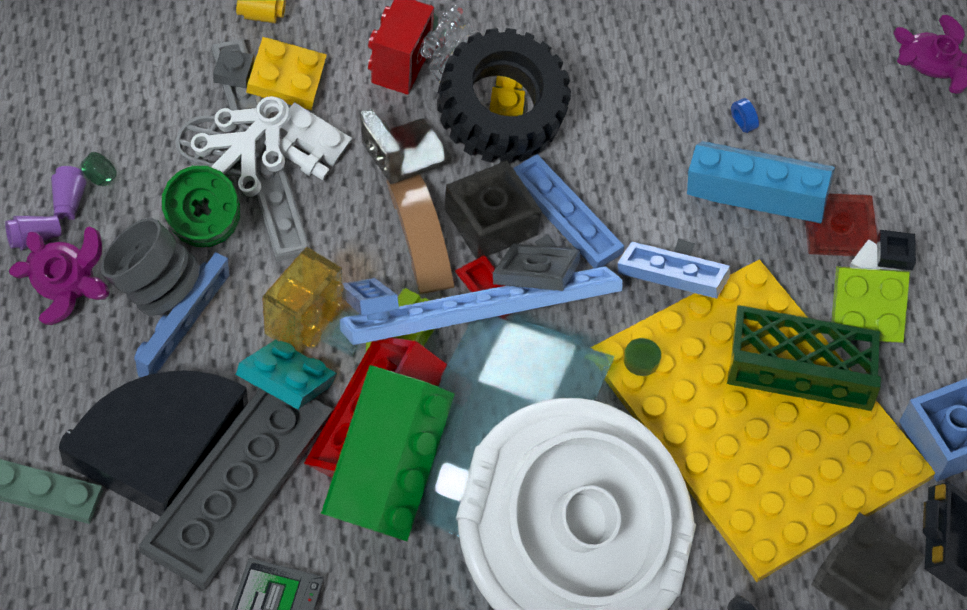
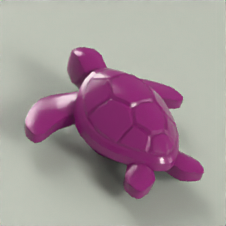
[893,15,967,94]
[8,226,110,325]

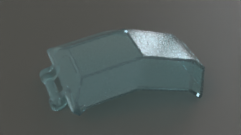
[419,314,615,536]

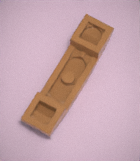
[387,174,454,294]

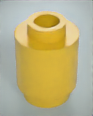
[236,0,286,24]

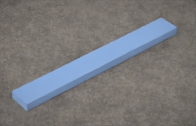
[340,266,622,345]

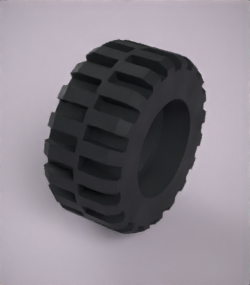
[437,28,571,164]

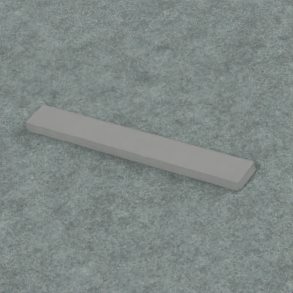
[211,39,310,262]

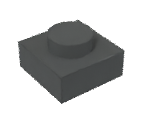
[213,49,254,88]

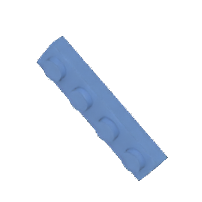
[510,154,624,268]
[134,252,229,377]
[340,278,399,320]

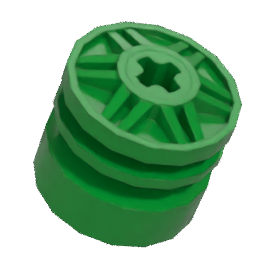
[162,166,240,247]

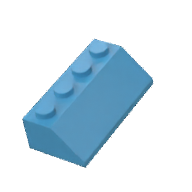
[687,141,835,223]

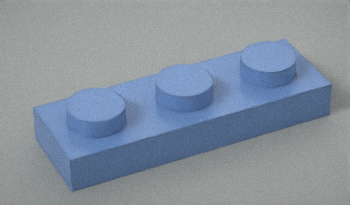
[618,242,730,299]

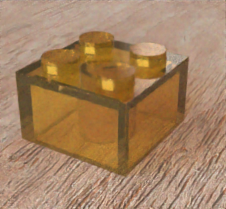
[262,247,344,353]

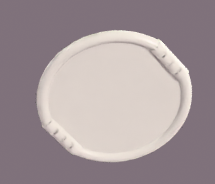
[456,398,696,610]

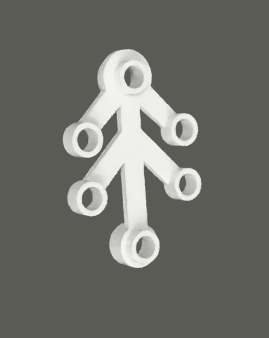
[191,96,290,197]

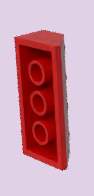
[304,338,447,478]

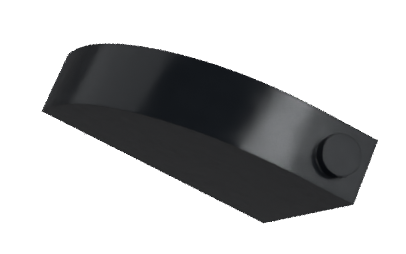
[59,370,248,517]

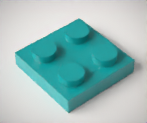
[235,339,337,410]

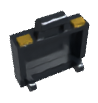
[923,481,967,597]

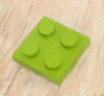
[831,266,910,343]

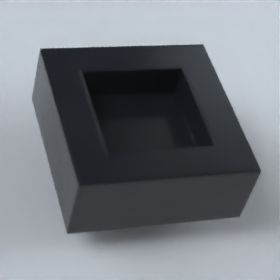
[877,230,916,271]

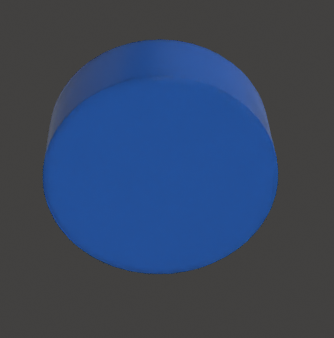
[731,98,759,133]

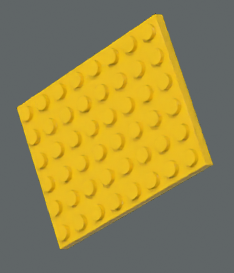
[586,259,935,582]

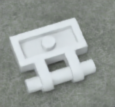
[264,102,352,180]

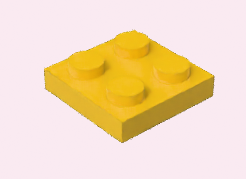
[246,37,327,110]

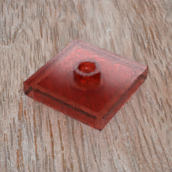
[805,193,877,256]

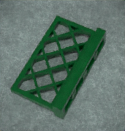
[727,305,881,411]

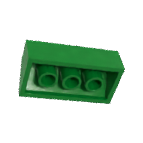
[321,365,455,541]

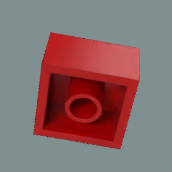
[368,0,434,95]

